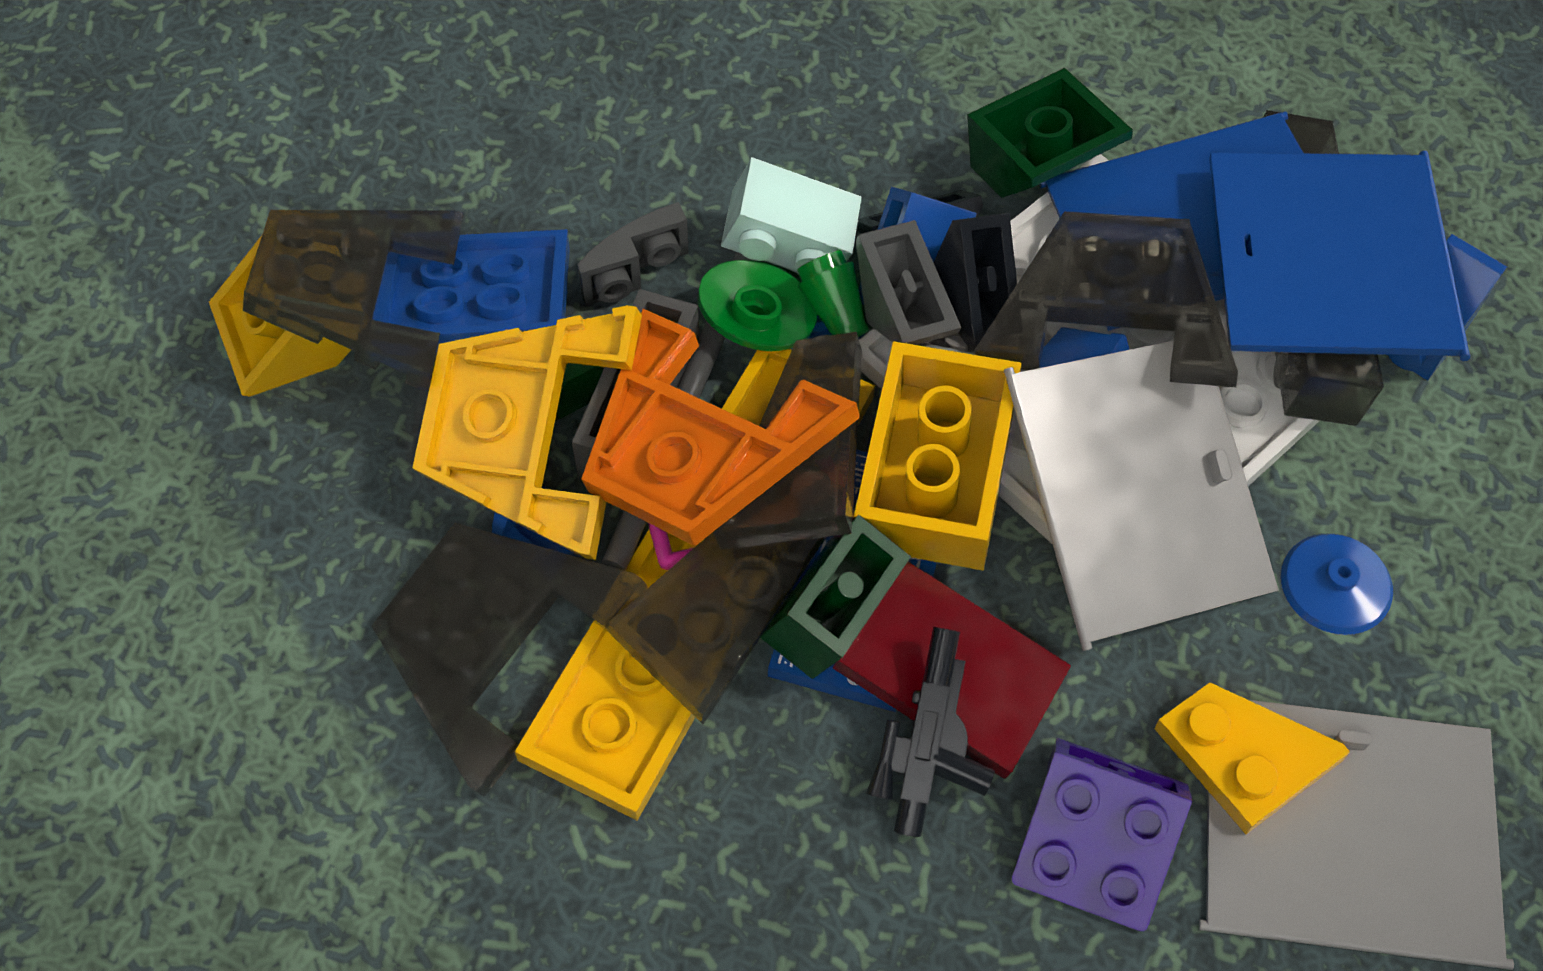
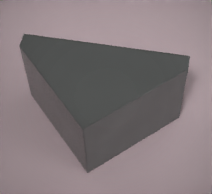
[856,220,961,345]

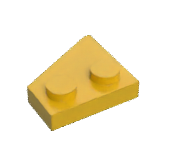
[1154,683,1350,835]

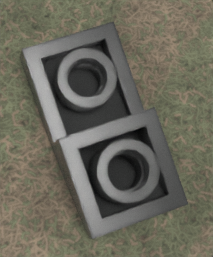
[577,202,689,306]

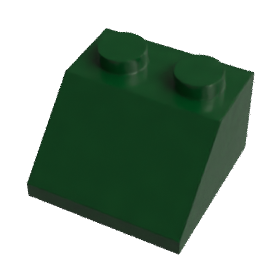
[967,68,1133,198]

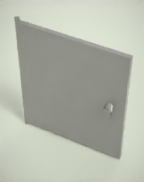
[1004,335,1279,651]
[1199,700,1514,970]

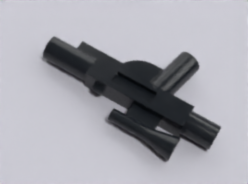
[866,626,995,837]

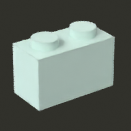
[721,157,861,274]

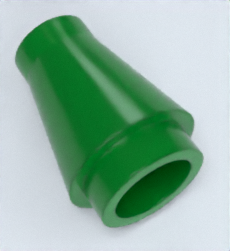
[797,250,870,346]

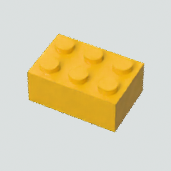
[854,341,1022,571]

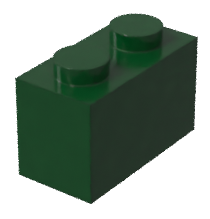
[760,514,911,679]

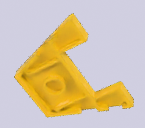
[412,305,642,560]

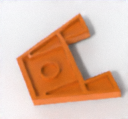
[581,309,860,546]

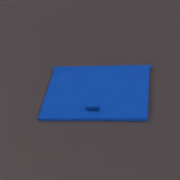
[1039,111,1303,331]
[1209,151,1470,361]

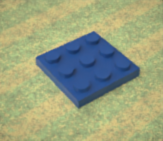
[369,229,570,361]

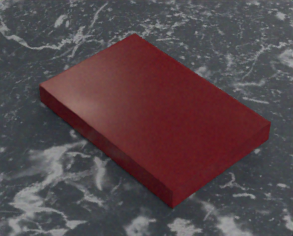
[833,562,1071,779]

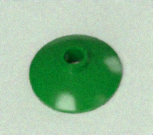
[697,260,817,351]

